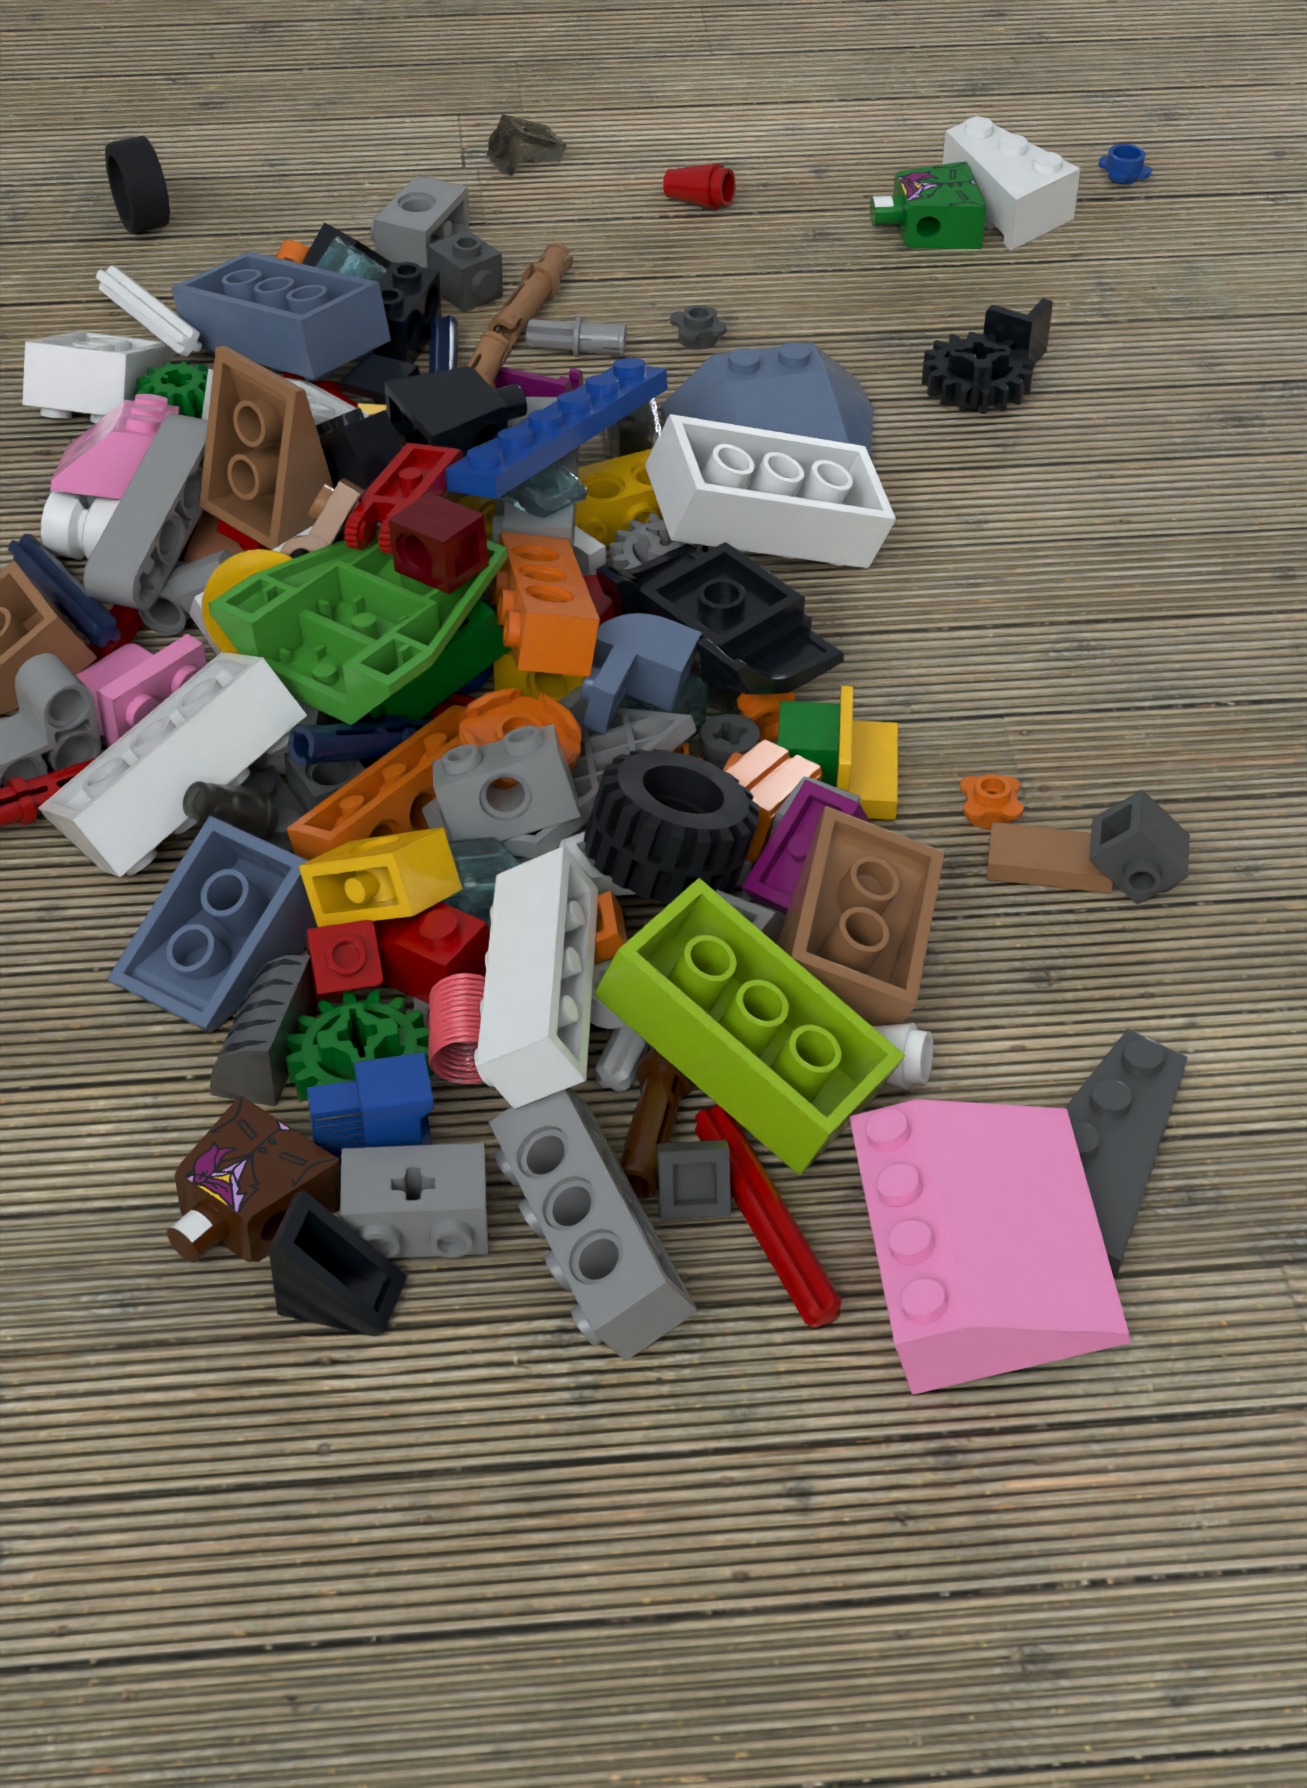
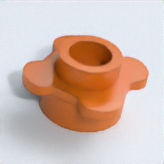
[737,691,795,742]
[960,774,1024,830]

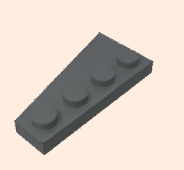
[1065,1029,1187,1279]

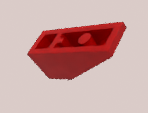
[372,902,490,1004]

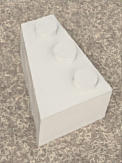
[942,116,1081,251]

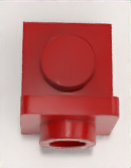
[306,920,383,1007]

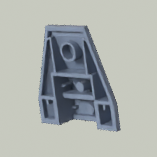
[661,342,873,458]

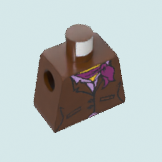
[167,1096,341,1262]

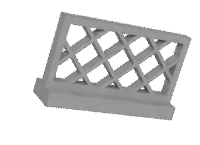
[422,686,696,864]

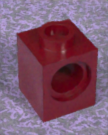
[388,492,489,594]

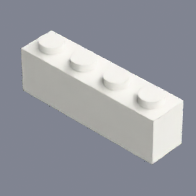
[474,846,599,1109]

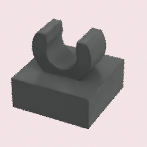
[656,1140,731,1220]

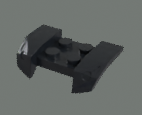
[596,542,844,694]

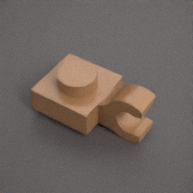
[280,478,365,557]

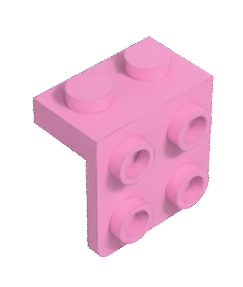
[76,634,206,748]

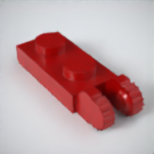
[344,443,463,554]

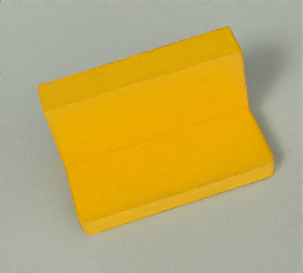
[836,685,898,820]

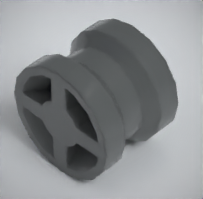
[700,714,760,771]

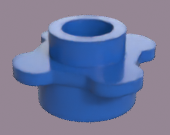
[1098,144,1152,185]

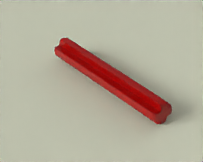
[695,1104,841,1328]

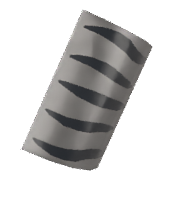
[210,955,317,1107]

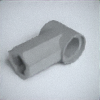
[138,549,240,635]

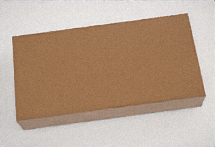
[986,822,1113,894]

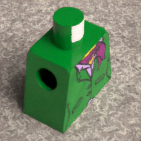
[870,161,986,249]

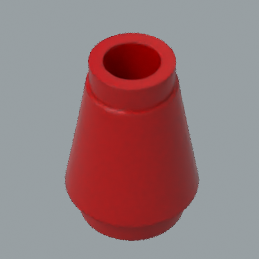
[663,163,736,211]

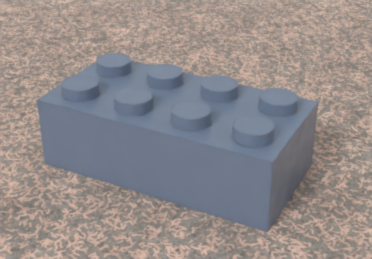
[171,251,391,381]

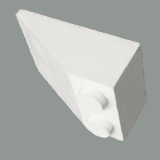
[22,331,175,423]

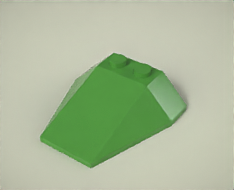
[208,526,508,725]

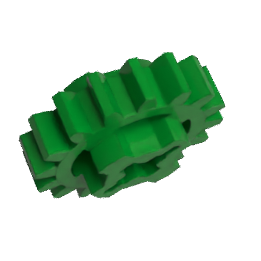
[286,990,434,1102]

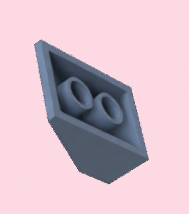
[107,816,318,1033]

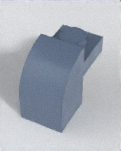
[580,613,702,735]

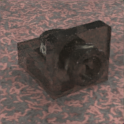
[487,114,567,176]

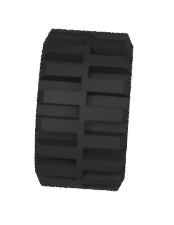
[583,749,760,904]

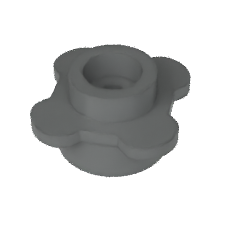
[670,305,727,350]

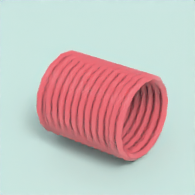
[428,973,485,1085]

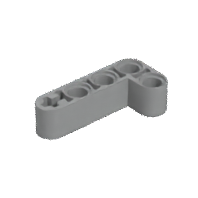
[83,413,208,610]
[0,653,101,788]

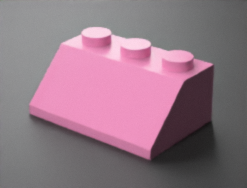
[50,394,179,499]

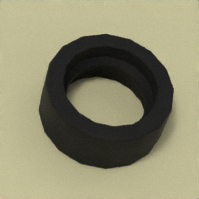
[105,136,170,234]

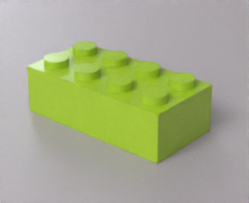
[593,878,906,1176]

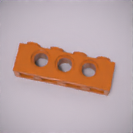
[489,531,600,677]
[286,704,466,861]

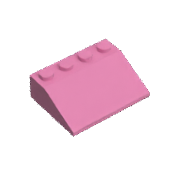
[849,1099,1131,1395]

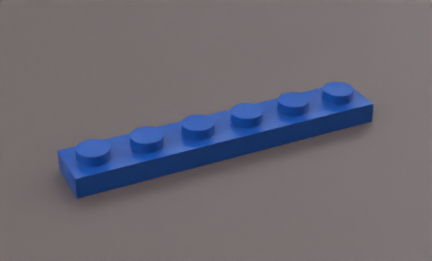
[445,358,668,499]

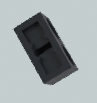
[359,262,442,364]

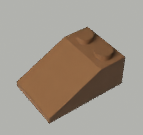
[199,345,333,550]
[0,560,97,715]
[776,806,945,1026]

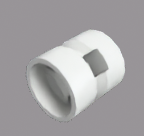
[41,491,121,560]

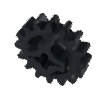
[921,332,1034,414]

